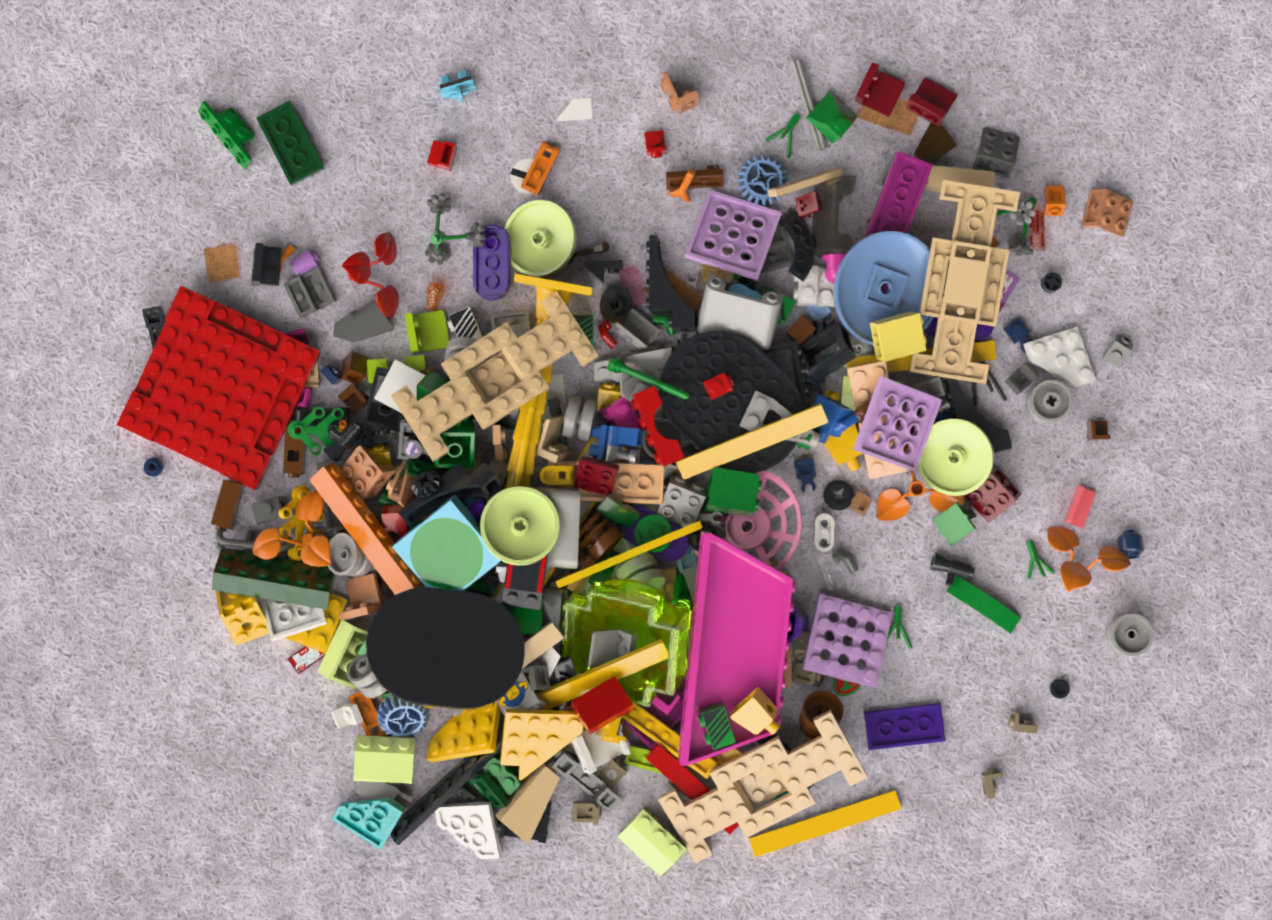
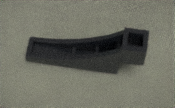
[646,235,698,332]
[942,377,1013,453]
[398,462,504,527]

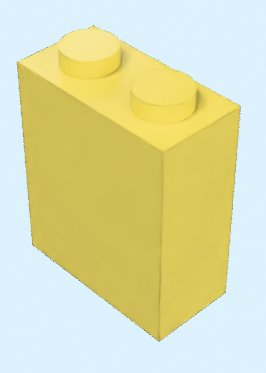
[870,311,927,362]

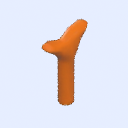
[668,169,695,203]

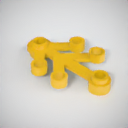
[278,486,324,561]

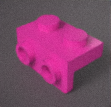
[600,396,642,429]

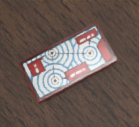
[287,646,325,675]

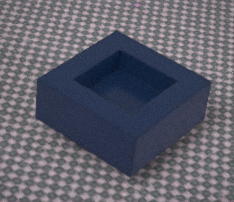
[320,365,343,385]

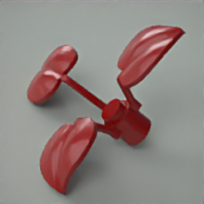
[341,232,399,319]

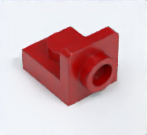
[644,130,666,158]
[703,372,734,400]

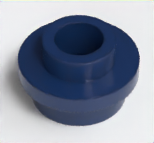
[144,458,163,477]

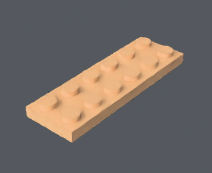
[847,361,907,479]
[547,460,664,505]

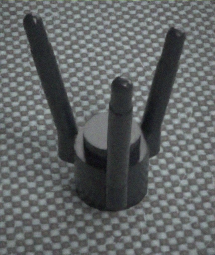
[971,361,1007,406]

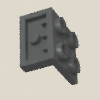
[972,127,1020,179]

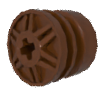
[579,512,625,563]
[799,690,844,740]

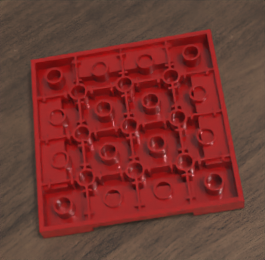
[117,285,322,490]

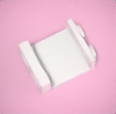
[571,723,631,774]

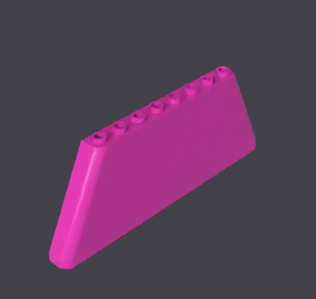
[678,531,795,766]

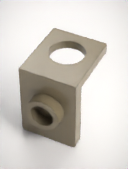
[599,759,627,788]

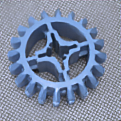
[737,154,789,206]
[377,694,430,738]

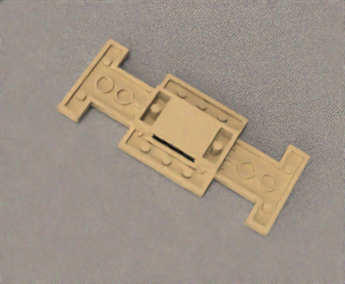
[909,180,1020,384]
[391,291,599,462]
[658,710,868,863]

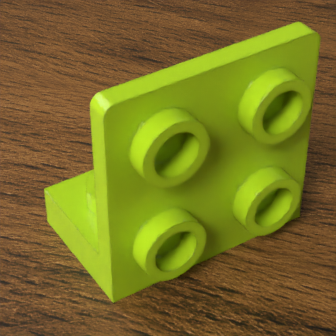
[404,310,449,354]

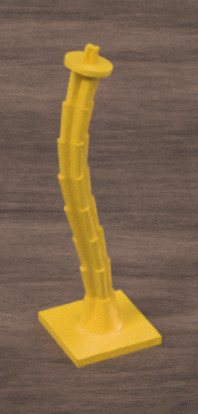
[504,274,596,489]

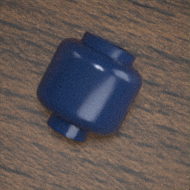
[1118,530,1144,559]

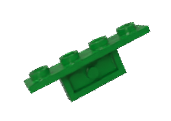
[198,101,255,170]

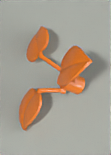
[877,444,964,521]
[253,490,332,567]
[1047,526,1131,592]

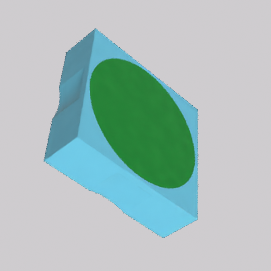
[392,495,501,591]

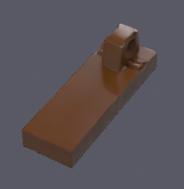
[666,165,724,190]

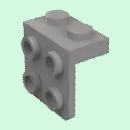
[614,307,661,349]
[657,475,707,527]
[588,628,637,669]

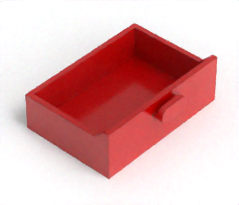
[571,676,634,734]

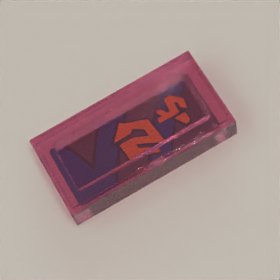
[619,267,646,308]

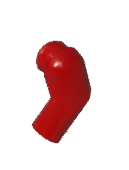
[598,320,618,349]

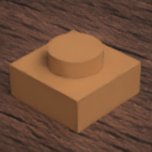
[849,491,872,516]

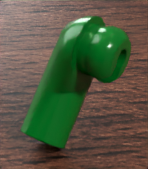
[653,315,677,335]

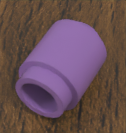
[289,249,319,276]

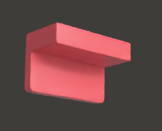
[1063,485,1096,528]

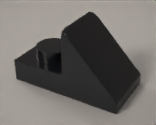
[584,260,623,286]

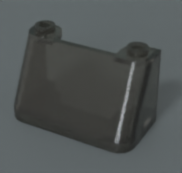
[811,176,856,258]

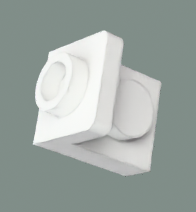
[332,704,363,729]

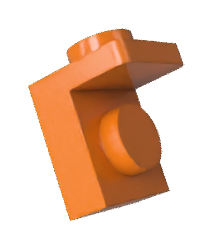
[1044,186,1066,216]

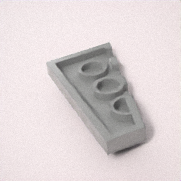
[594,345,672,382]

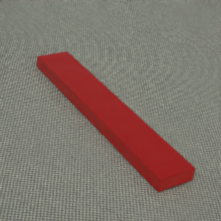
[645,743,739,835]

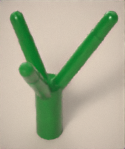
[766,113,801,158]
[1026,540,1054,579]
[887,606,912,649]

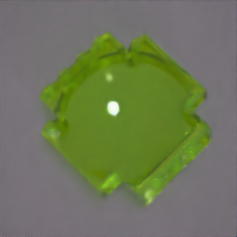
[561,578,691,707]

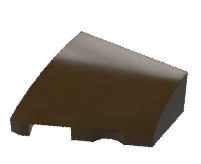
[913,122,957,164]

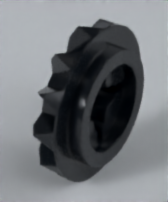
[411,469,441,497]
[823,480,854,511]
[687,521,717,552]

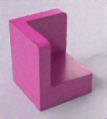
[652,684,681,714]

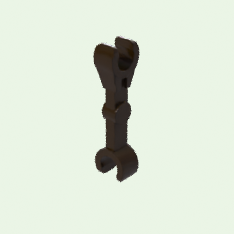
[567,242,610,264]

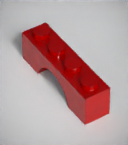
[630,386,685,467]

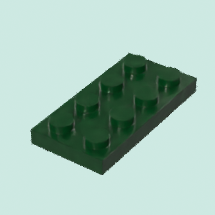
[256,101,325,186]

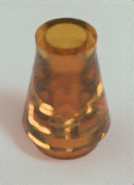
[425,282,445,311]

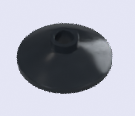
[600,285,632,323]

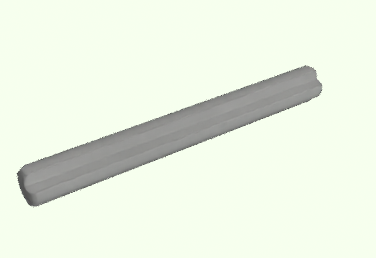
[791,59,827,151]

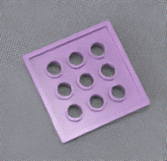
[685,189,782,281]
[853,376,942,472]
[801,594,893,688]

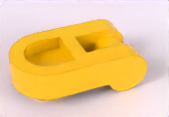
[540,466,575,486]

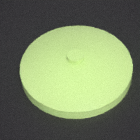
[504,200,577,277]
[918,418,994,496]
[480,486,560,565]

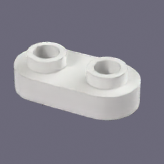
[814,513,835,552]

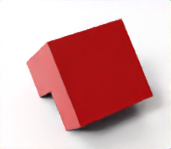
[427,140,457,171]

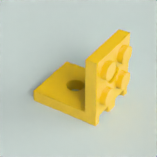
[216,591,269,645]

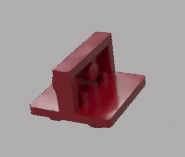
[574,456,619,496]

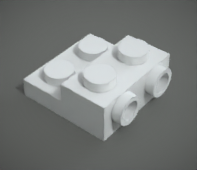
[793,266,835,308]

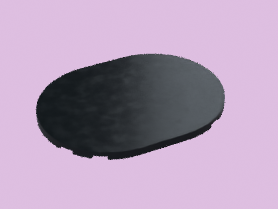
[659,331,804,473]
[366,587,525,710]

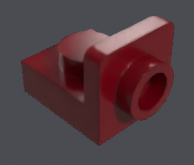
[795,191,822,218]

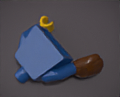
[812,390,871,444]

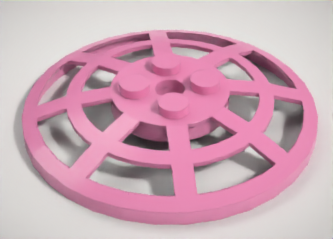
[694,470,802,570]

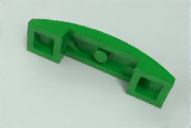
[946,576,1021,634]

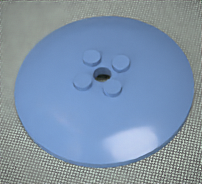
[834,231,934,346]

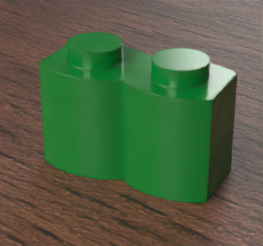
[483,753,524,795]

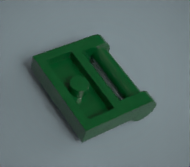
[467,773,510,809]

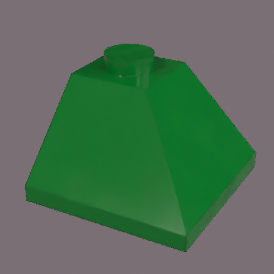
[806,91,857,143]

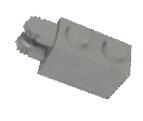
[355,781,413,812]

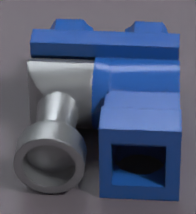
[588,425,644,465]

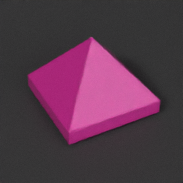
[285,328,309,344]
[297,388,312,407]

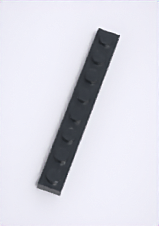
[390,727,503,845]

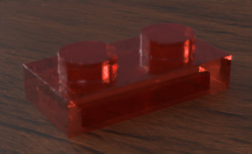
[1029,211,1045,251]

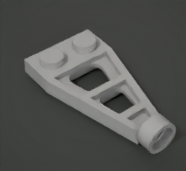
[739,391,821,448]

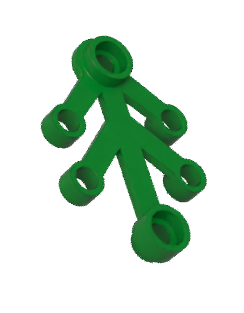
[288,406,363,456]

